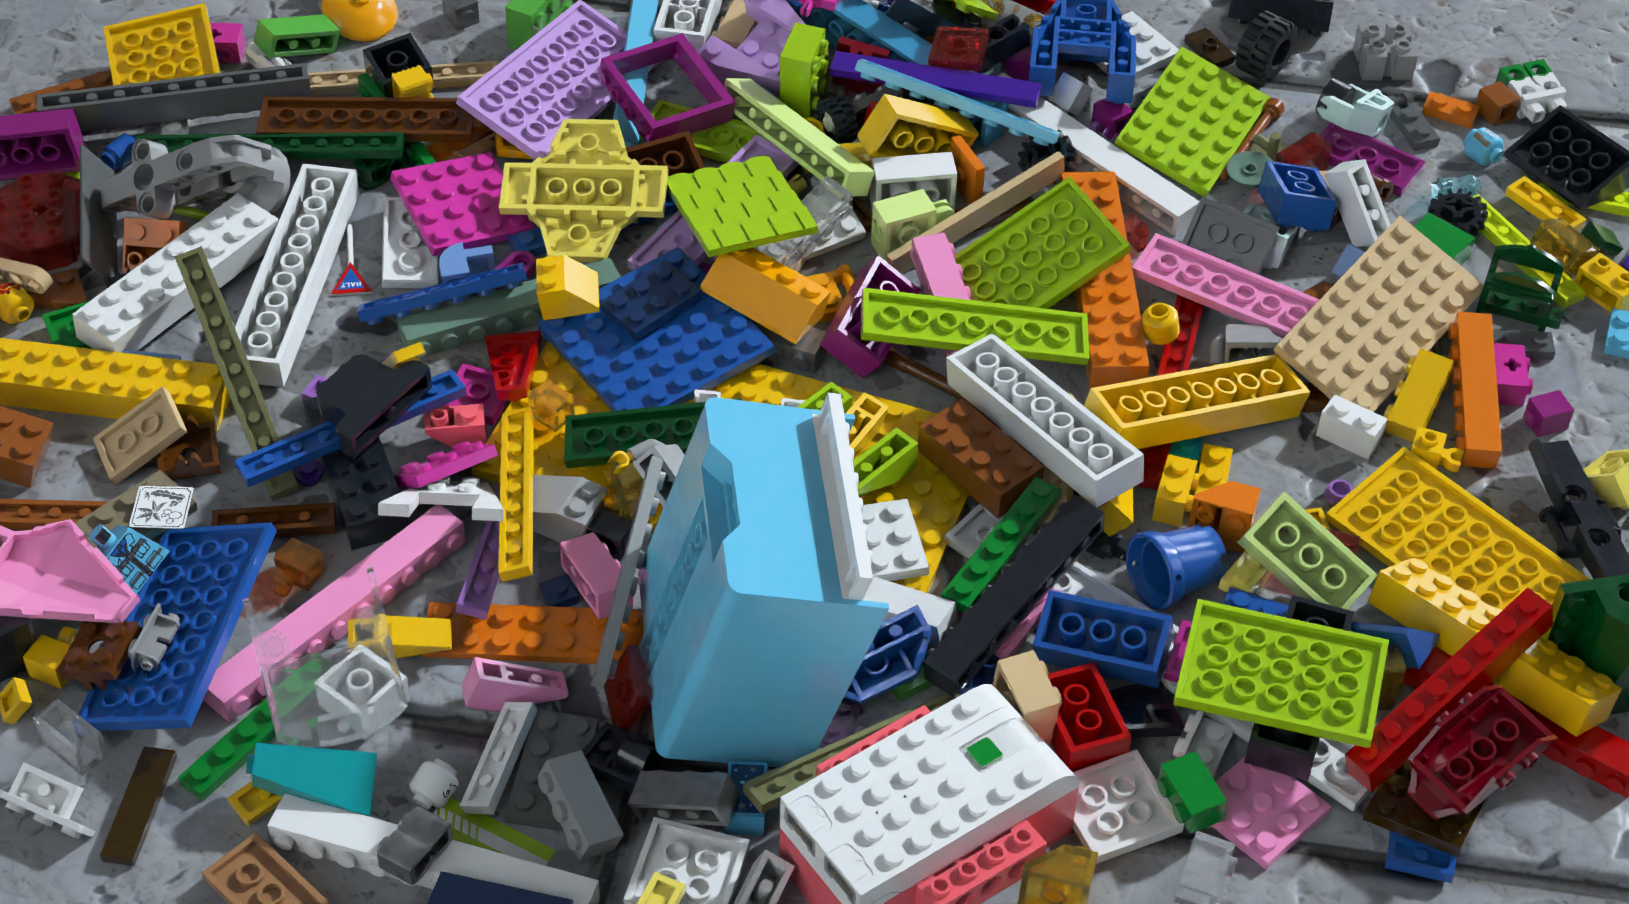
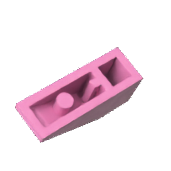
[461,657,569,712]

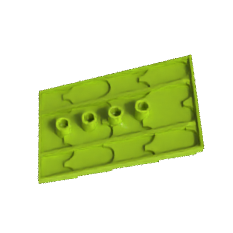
[667,156,818,257]

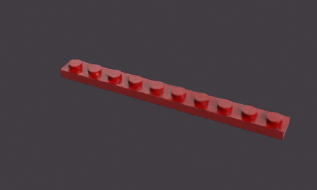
[1136,294,1204,490]

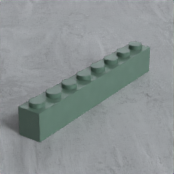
[397,258,621,358]

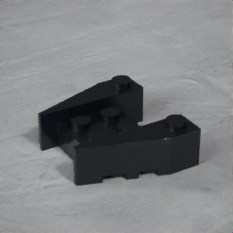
[886,0,982,53]

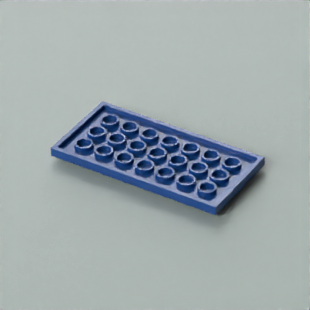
[74,523,277,731]

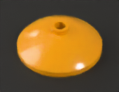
[321,0,398,42]

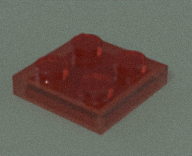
[928,26,989,71]
[604,645,652,732]

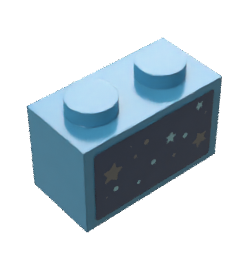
[724,761,768,836]

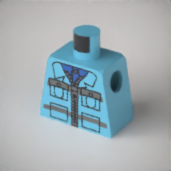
[89,524,170,594]

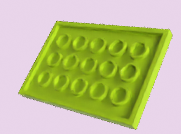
[1114,47,1271,198]
[955,176,1132,309]
[1173,599,1389,748]

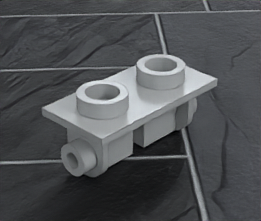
[128,603,180,672]

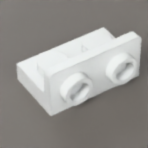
[1173,710,1234,779]

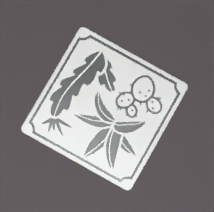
[129,486,194,529]

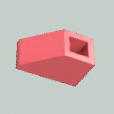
[424,403,487,449]

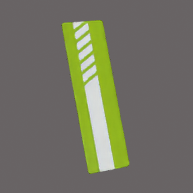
[433,797,556,866]

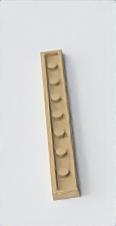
[308,61,498,96]
[887,151,1064,274]

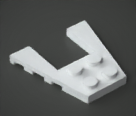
[378,476,504,521]

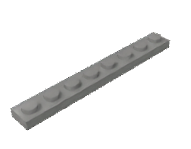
[590,456,666,689]

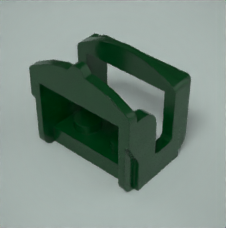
[1476,244,1565,332]

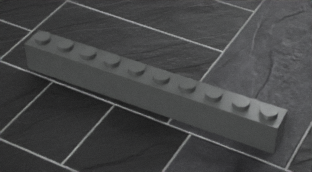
[36,63,311,133]

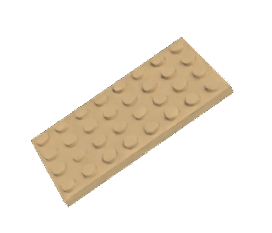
[1273,216,1483,412]

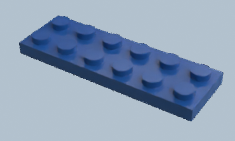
[357,262,527,325]

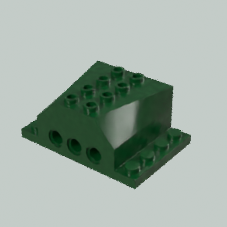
[1540,574,1629,715]

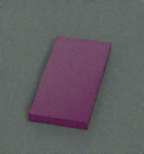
[1307,123,1426,197]

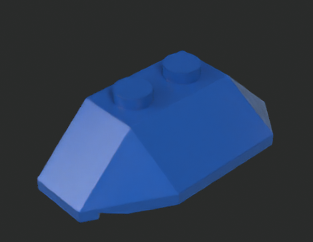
[844,605,932,705]

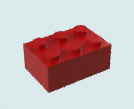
[1048,662,1132,772]

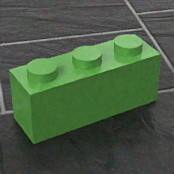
[253,14,340,58]

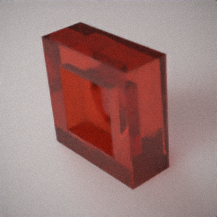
[1124,213,1149,253]

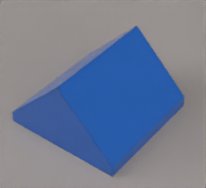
[1351,622,1440,669]

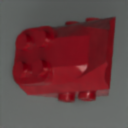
[1407,684,1558,820]

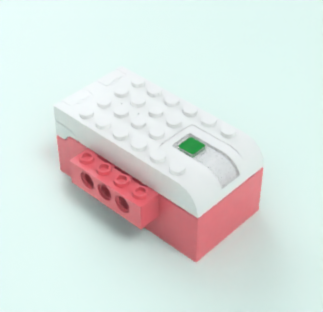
[779,684,1079,904]

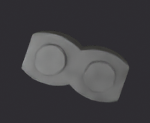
[377,806,453,885]

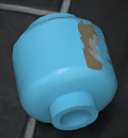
[1463,127,1504,167]

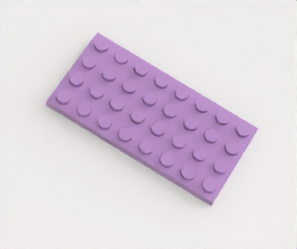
[456,0,659,160]

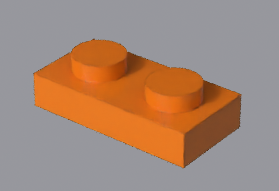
[1422,91,1480,129]

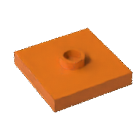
[950,135,985,205]

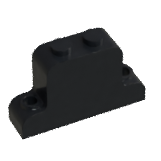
[316,354,432,459]

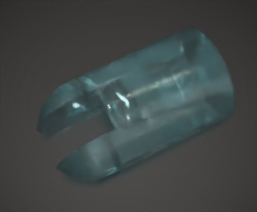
[1431,174,1481,199]

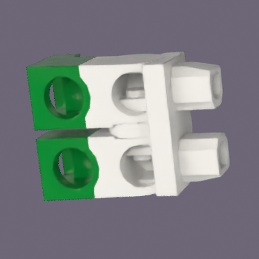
[1495,59,1568,124]

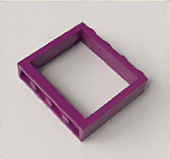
[598,33,735,142]

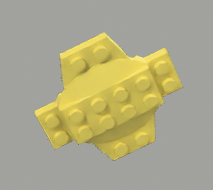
[499,119,668,263]

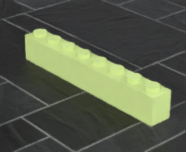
[724,78,875,197]

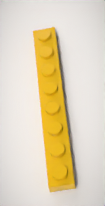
[498,406,534,582]

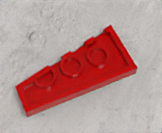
[485,331,542,401]

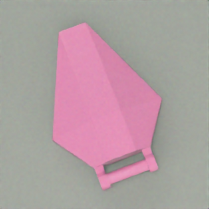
[0,519,140,624]

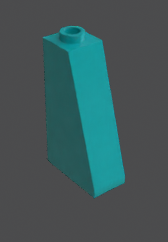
[246,743,377,817]

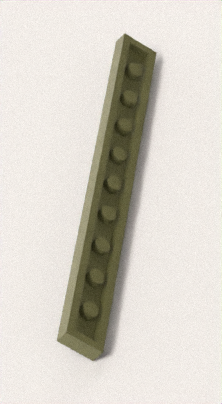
[175,246,300,501]

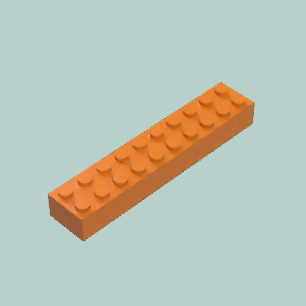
[1060,171,1150,391]

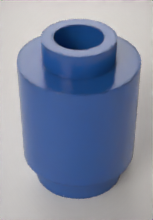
[100,133,136,171]

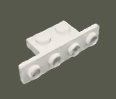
[0,762,96,839]

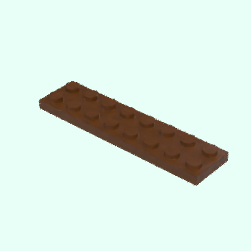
[256,97,475,142]

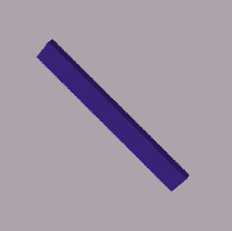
[830,51,1042,108]

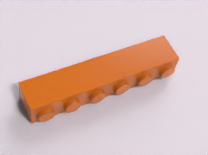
[1448,311,1502,469]

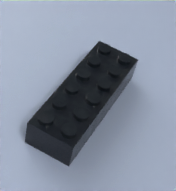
[302,397,409,551]
[1244,595,1354,781]

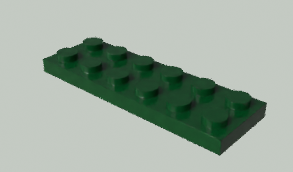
[564,398,742,468]

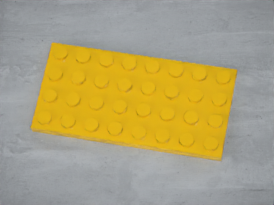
[1326,447,1591,610]

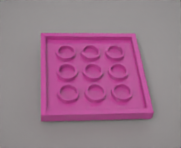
[390,152,535,256]

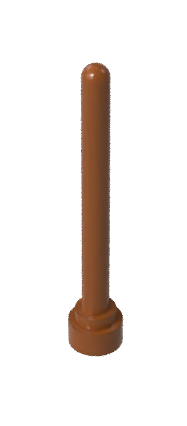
[1219,98,1285,182]

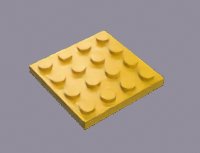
[103,3,221,86]

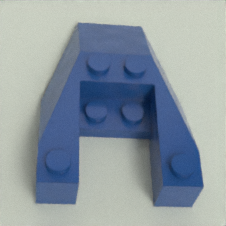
[1029,0,1137,104]

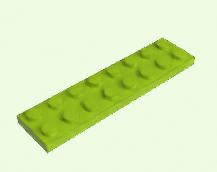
[861,288,1090,365]

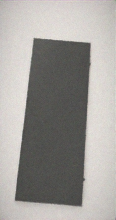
[80,144,118,278]

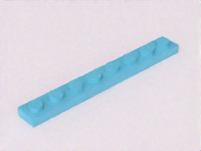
[854,59,1060,146]

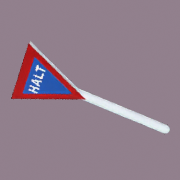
[330,224,372,296]

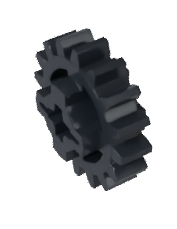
[1018,128,1076,184]
[1428,188,1488,236]

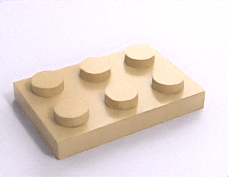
[93,386,187,484]

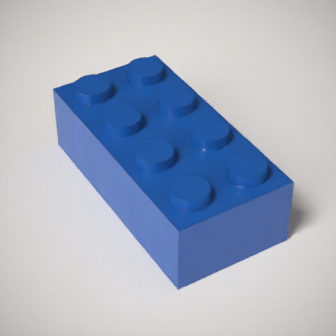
[1032,590,1174,688]

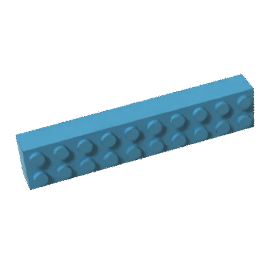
[800,0,1008,149]

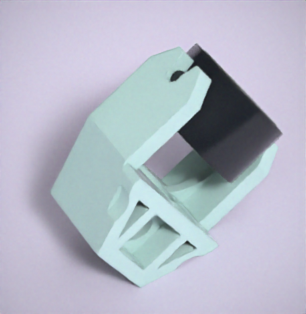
[1316,78,1394,137]

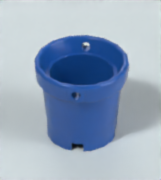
[1126,524,1227,610]

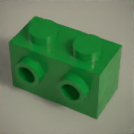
[1157,751,1227,833]

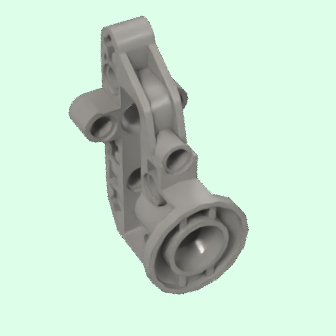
[99,135,291,220]

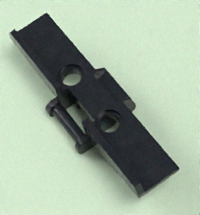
[1528,439,1629,579]

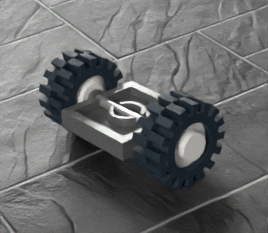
[816,84,927,144]

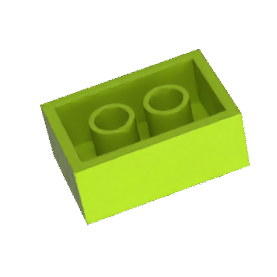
[780,22,829,118]

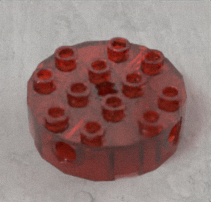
[0,171,80,271]

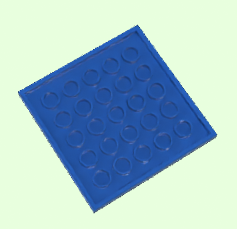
[537,246,775,411]

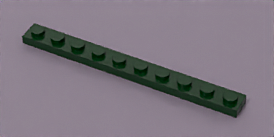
[135,132,405,160]

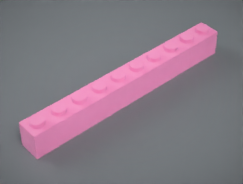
[204,505,466,722]

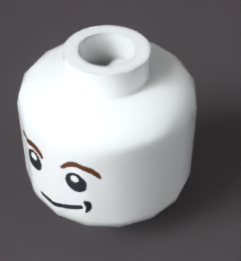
[409,758,459,810]

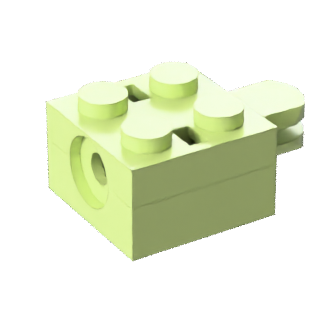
[871,189,955,262]

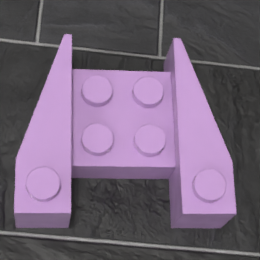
[698,0,806,97]

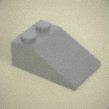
[533,475,609,542]

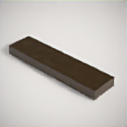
[100,746,177,866]

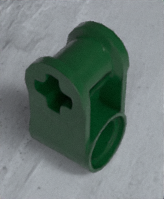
[355,155,408,190]

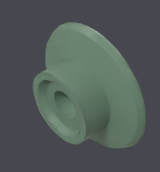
[1227,151,1273,189]

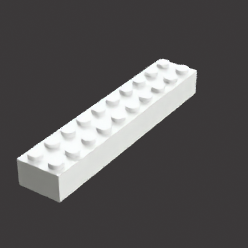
[235,164,359,388]

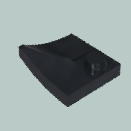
[1109,681,1185,737]

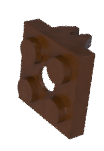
[157,415,221,480]
[57,621,142,690]

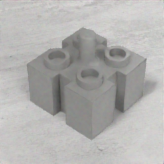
[1353,22,1418,81]

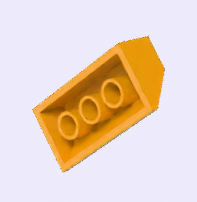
[700,248,831,344]

